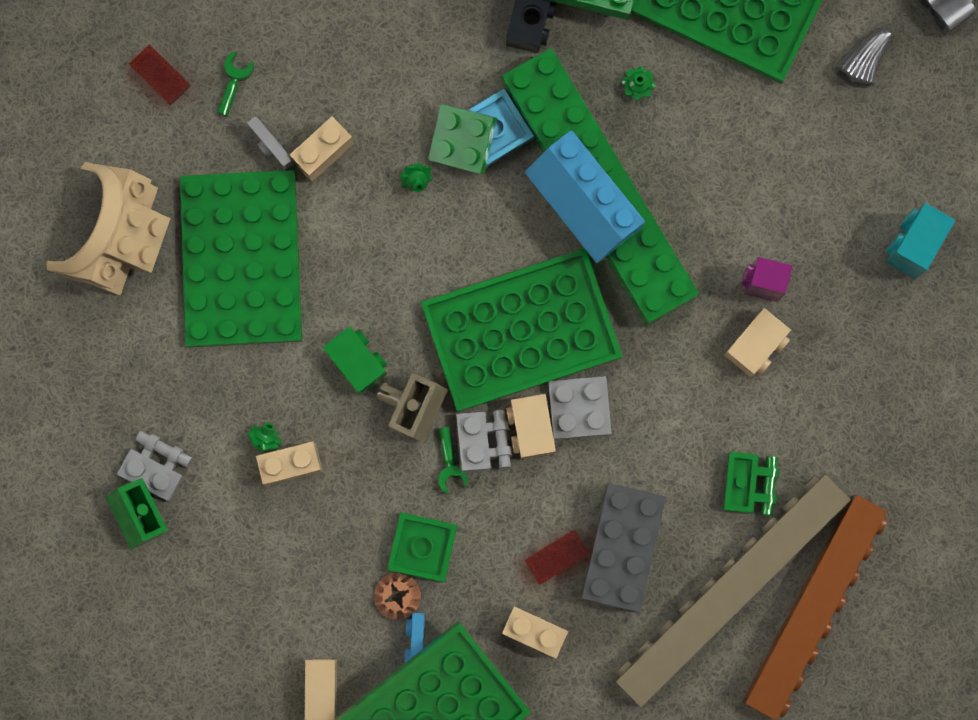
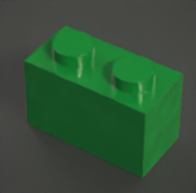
[322,326,388,396]
[105,478,168,550]

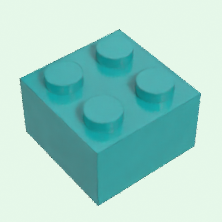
[885,203,956,279]

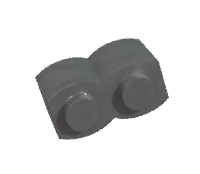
[915,0,977,36]

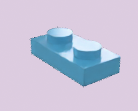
[405,613,425,663]

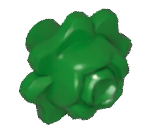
[621,66,656,101]
[399,163,433,192]
[247,422,282,452]

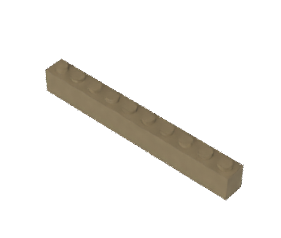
[614,475,851,708]

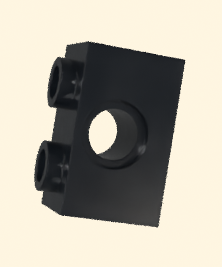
[506,0,556,53]

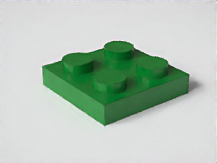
[428,104,497,174]
[387,512,458,583]

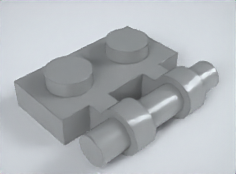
[455,410,513,473]
[117,431,192,502]

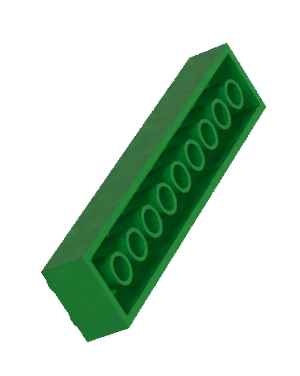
[502,48,699,327]

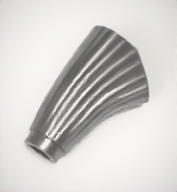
[835,27,893,87]

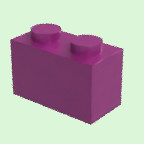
[741,257,792,302]

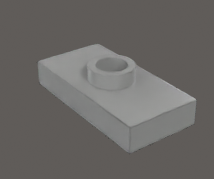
[247,117,294,170]

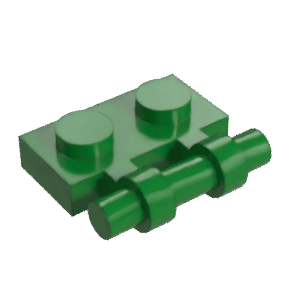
[723,452,780,516]

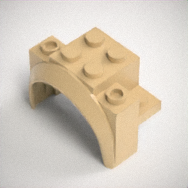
[47,162,171,296]

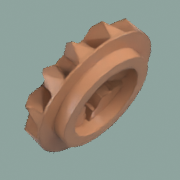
[374,573,421,620]

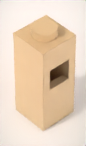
[305,659,337,720]

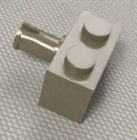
[377,373,448,442]

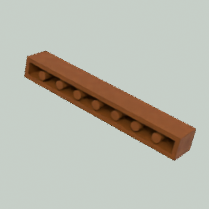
[742,494,888,720]

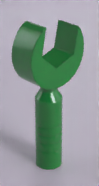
[217,51,254,117]
[437,427,468,495]

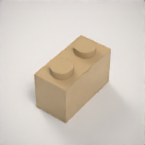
[290,116,354,182]
[724,308,791,377]
[506,394,556,459]
[256,441,323,487]
[502,606,568,658]

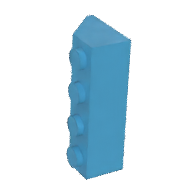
[525,130,645,263]

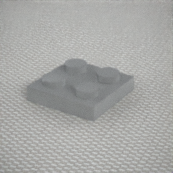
[548,376,612,440]

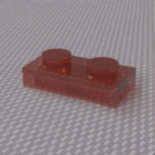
[129,44,191,106]
[524,529,590,585]

